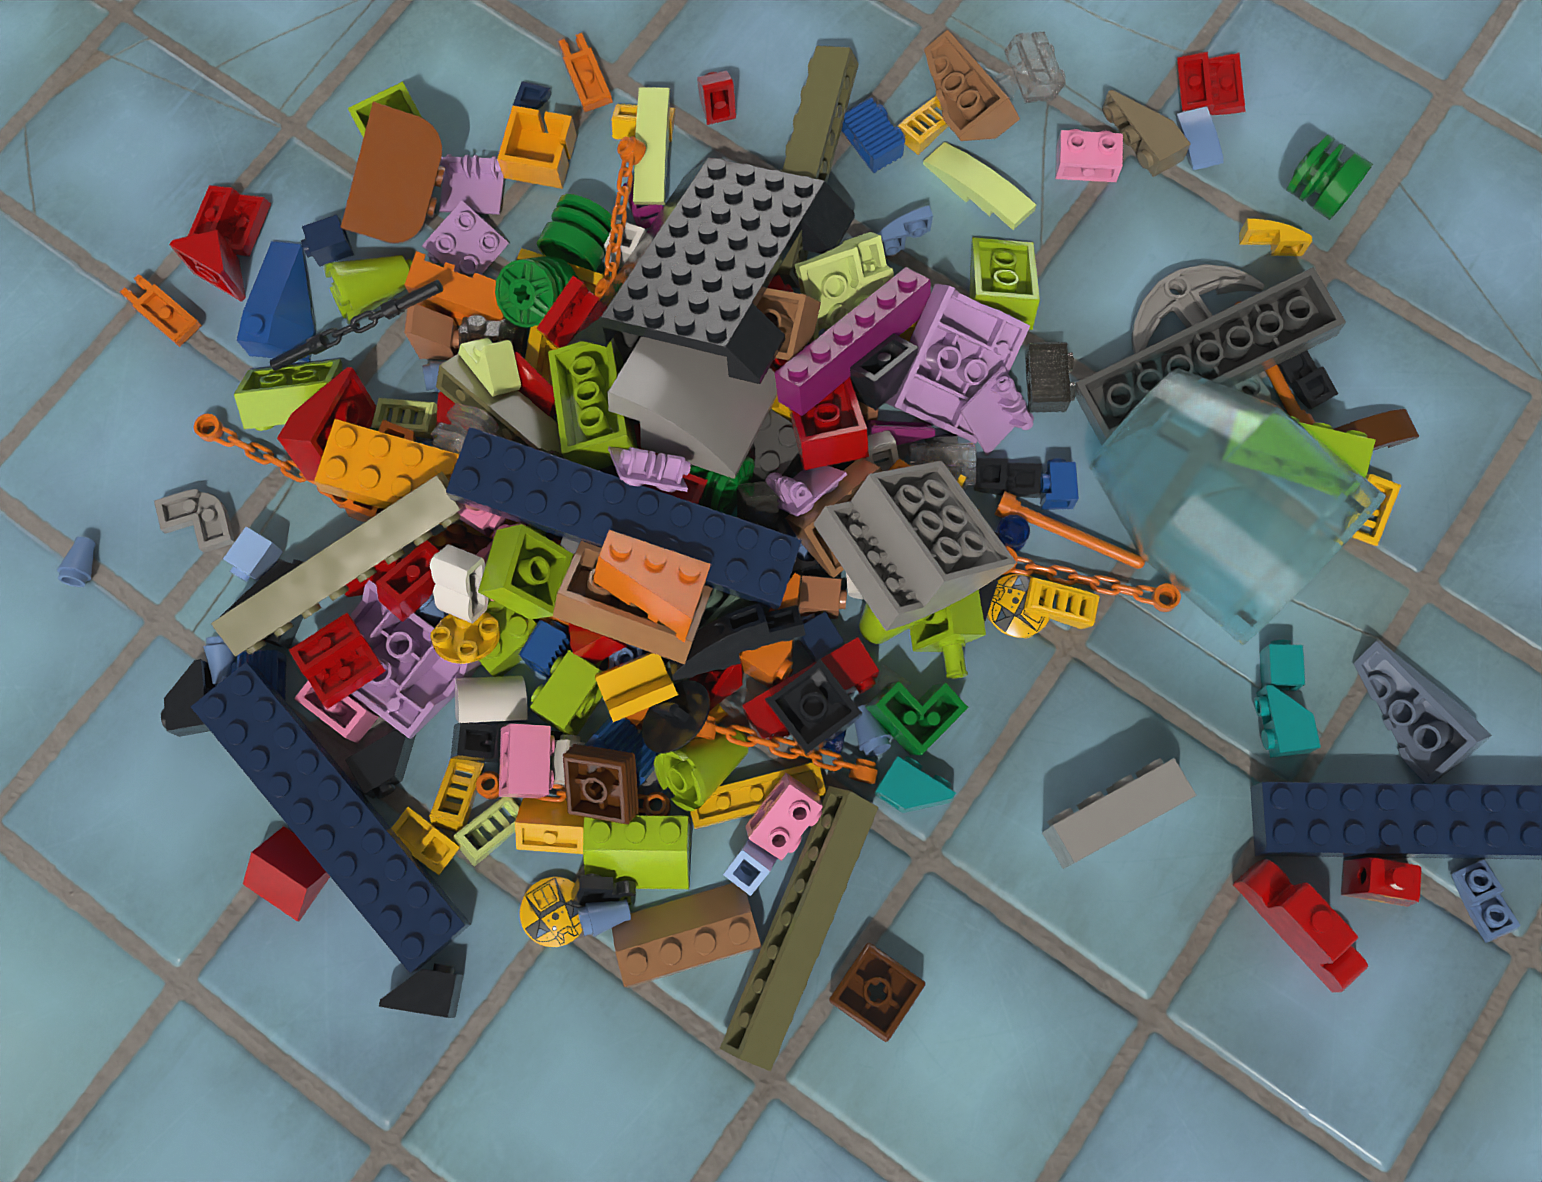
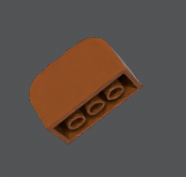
[340,102,446,244]

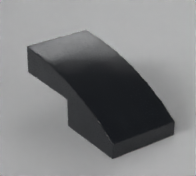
[1278,350,1338,410]
[973,458,1043,498]

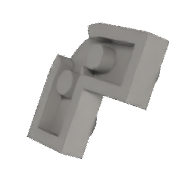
[154,489,235,553]

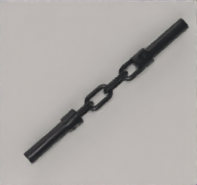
[270,280,443,371]

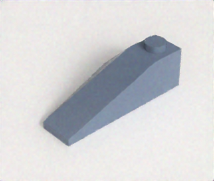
[1353,640,1492,784]

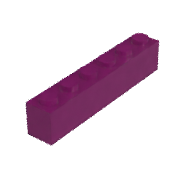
[775,267,931,416]

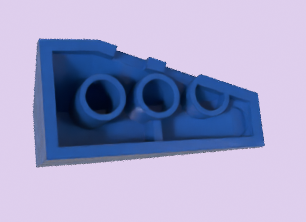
[236,241,316,362]

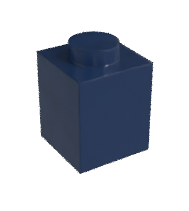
[301,214,354,267]
[798,612,845,663]

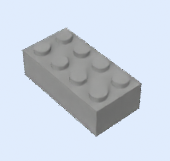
[1042,758,1196,869]

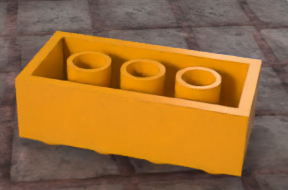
[314,419,459,527]

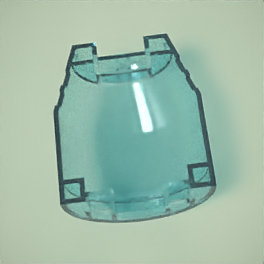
[1089,368,1386,645]

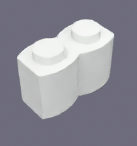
[430,544,489,624]

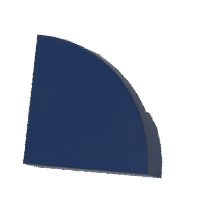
[512,81,551,110]

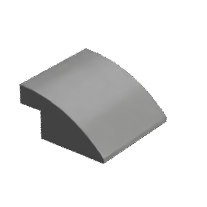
[608,336,777,479]
[814,461,1017,631]

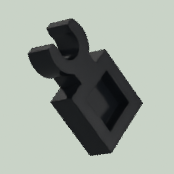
[571,874,636,905]

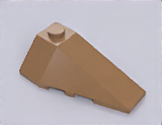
[924,30,1020,141]
[756,288,821,361]

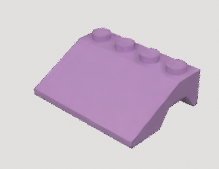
[885,284,1030,444]
[350,580,481,739]

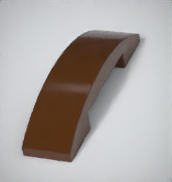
[1333,408,1420,451]

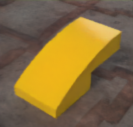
[1239,218,1312,256]
[391,807,461,875]

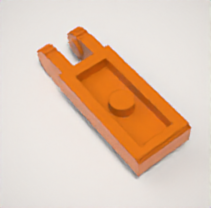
[558,33,613,112]
[120,274,202,347]

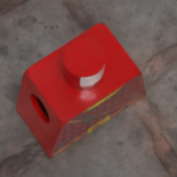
[1341,858,1422,907]

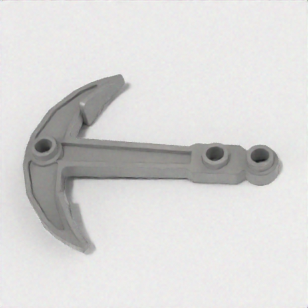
[1132,264,1283,417]

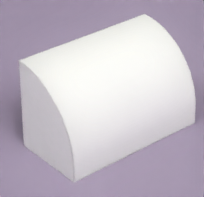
[455,676,528,723]

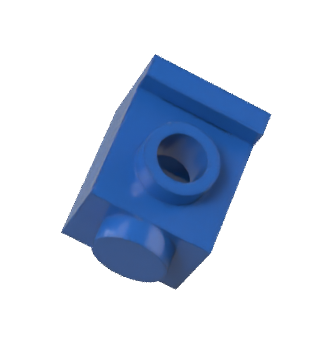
[1040,458,1079,510]

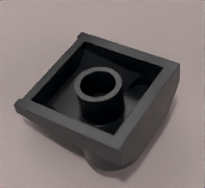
[765,659,862,756]

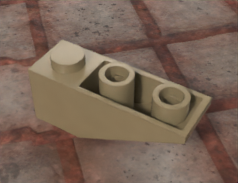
[1102,90,1191,177]

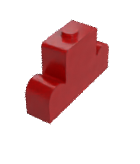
[1232,859,1368,992]

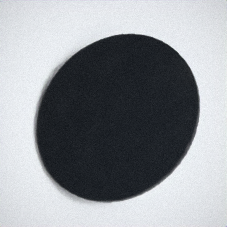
[642,680,710,753]

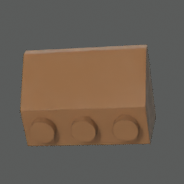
[785,458,883,578]

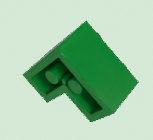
[865,681,969,756]

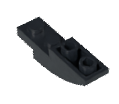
[669,603,806,681]

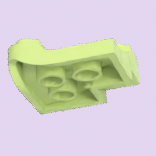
[795,232,894,344]

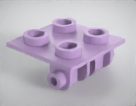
[439,154,504,215]
[422,201,509,278]
[960,366,1034,456]
[608,446,691,492]
[765,466,847,517]

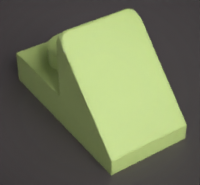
[458,338,521,397]

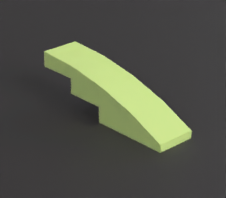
[633,88,670,205]
[923,142,1036,230]

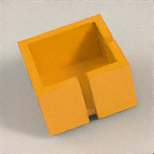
[497,106,577,189]

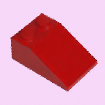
[277,367,377,481]
[789,377,869,470]

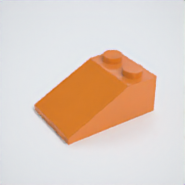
[739,573,801,689]

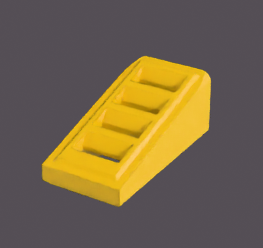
[898,95,948,155]
[1344,474,1401,546]
[1024,577,1100,629]
[429,759,485,832]

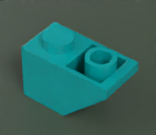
[1254,685,1321,758]
[874,756,956,813]

